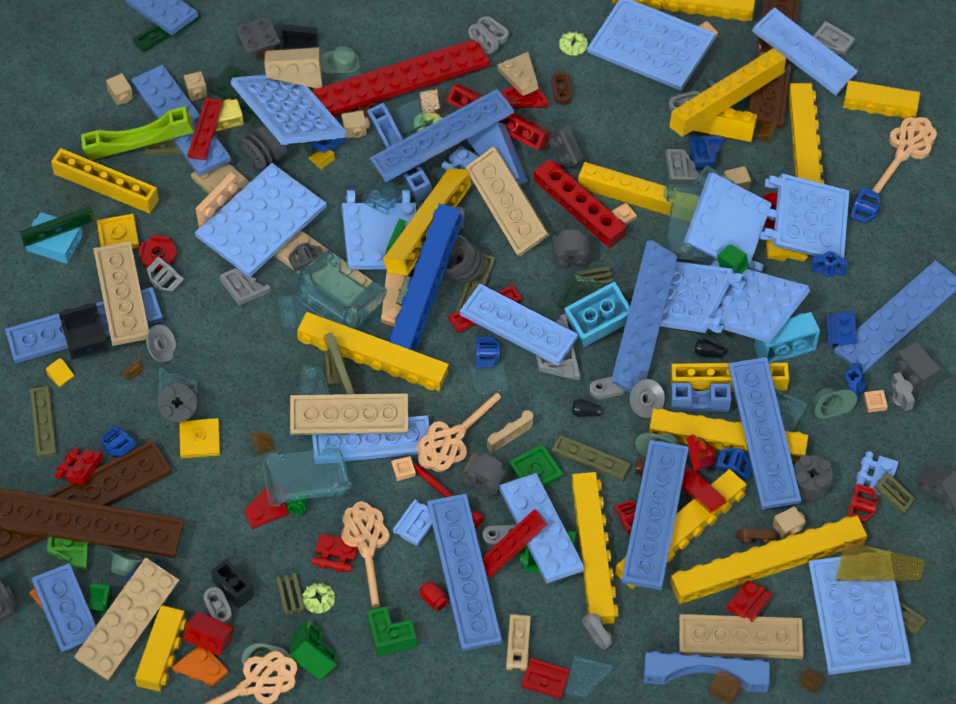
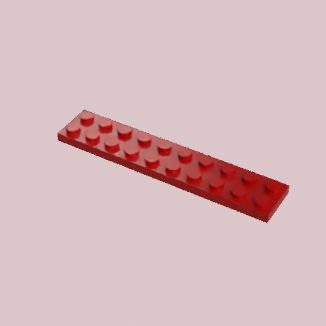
[311,39,490,116]

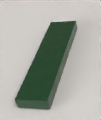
[133,4,201,53]
[19,206,95,247]

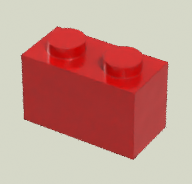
[184,611,234,656]

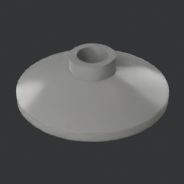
[146,324,176,362]
[629,379,665,418]

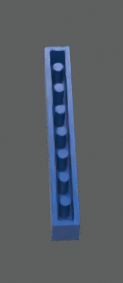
[389,203,465,352]

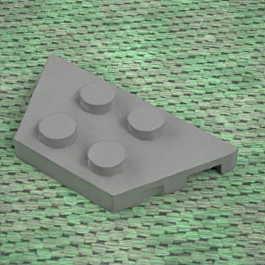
[535,314,580,381]

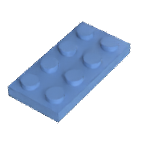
[125,0,198,35]
[31,563,96,654]

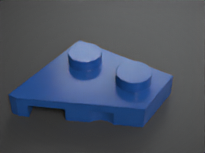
[688,136,724,168]

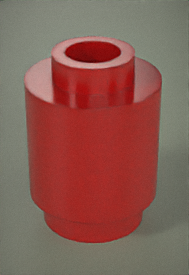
[419,581,449,611]

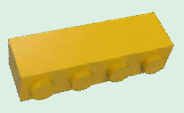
[843,80,920,119]
[685,101,757,142]
[135,606,188,692]

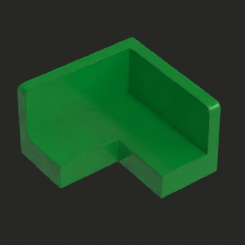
[367,606,417,657]
[289,620,338,680]

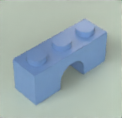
[670,383,731,412]

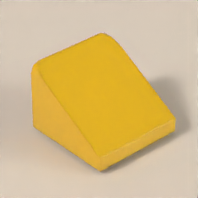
[309,150,335,170]
[46,358,74,387]

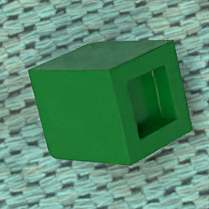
[717,244,749,274]
[88,584,113,613]

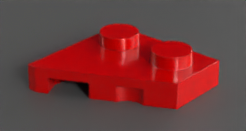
[501,86,549,108]
[686,434,716,471]
[244,481,289,529]

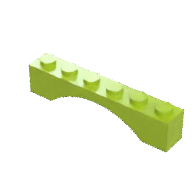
[81,106,194,161]

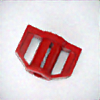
[847,484,878,524]
[614,500,637,535]

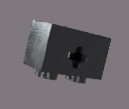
[211,559,254,609]

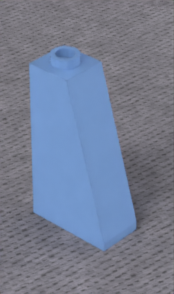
[467,122,528,187]

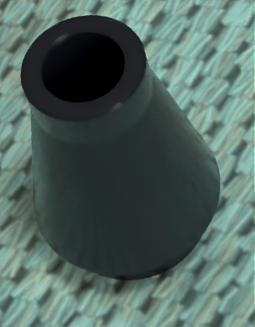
[694,338,724,358]
[572,398,602,417]

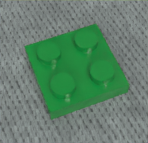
[509,444,563,487]

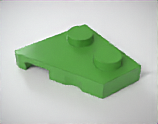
[47,537,89,571]

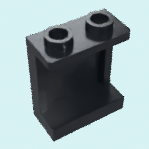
[279,24,319,50]
[59,303,109,360]

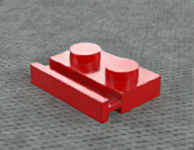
[727,580,773,622]
[521,658,570,699]

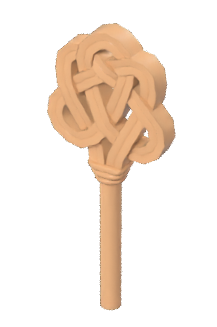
[872,117,937,194]
[416,393,501,473]
[341,501,390,608]
[205,650,297,704]

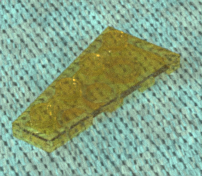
[836,541,925,581]

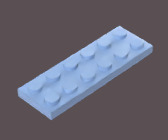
[752,7,858,95]
[460,284,578,366]
[312,415,429,464]
[499,473,584,584]

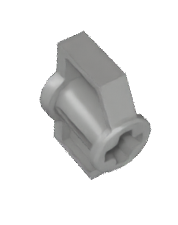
[147,256,184,292]
[891,372,915,411]

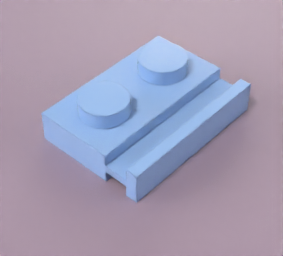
[393,500,432,547]

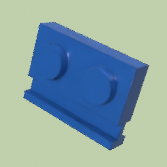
[827,311,857,347]

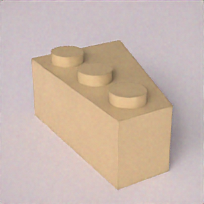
[264,48,323,88]

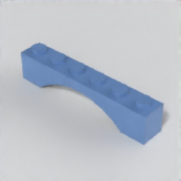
[367,103,432,203]
[643,651,770,693]

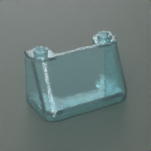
[658,182,714,264]
[296,250,387,330]
[262,444,352,507]

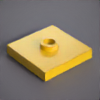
[97,214,139,249]
[179,418,220,458]

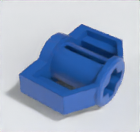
[312,135,346,153]
[850,187,880,224]
[811,251,847,277]
[476,336,500,367]
[845,363,866,402]
[101,426,137,457]
[714,448,752,481]

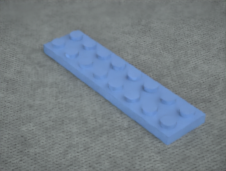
[131,64,231,177]
[370,89,514,182]
[611,240,677,393]
[834,260,956,375]
[5,287,163,364]
[728,357,801,510]
[621,440,689,590]
[427,494,502,651]

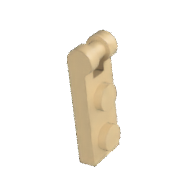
[487,411,533,454]
[506,615,531,671]

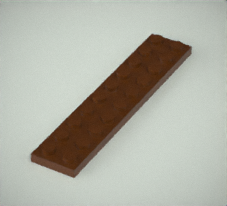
[748,0,799,129]
[0,440,172,562]
[0,488,185,558]

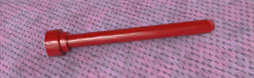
[413,463,485,529]

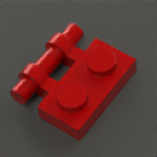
[54,447,103,484]
[312,533,358,573]

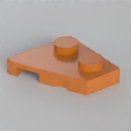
[172,647,229,686]

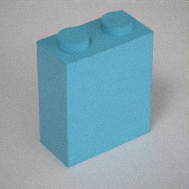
[26,212,83,264]

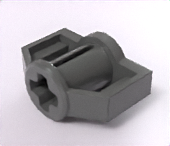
[288,243,327,272]

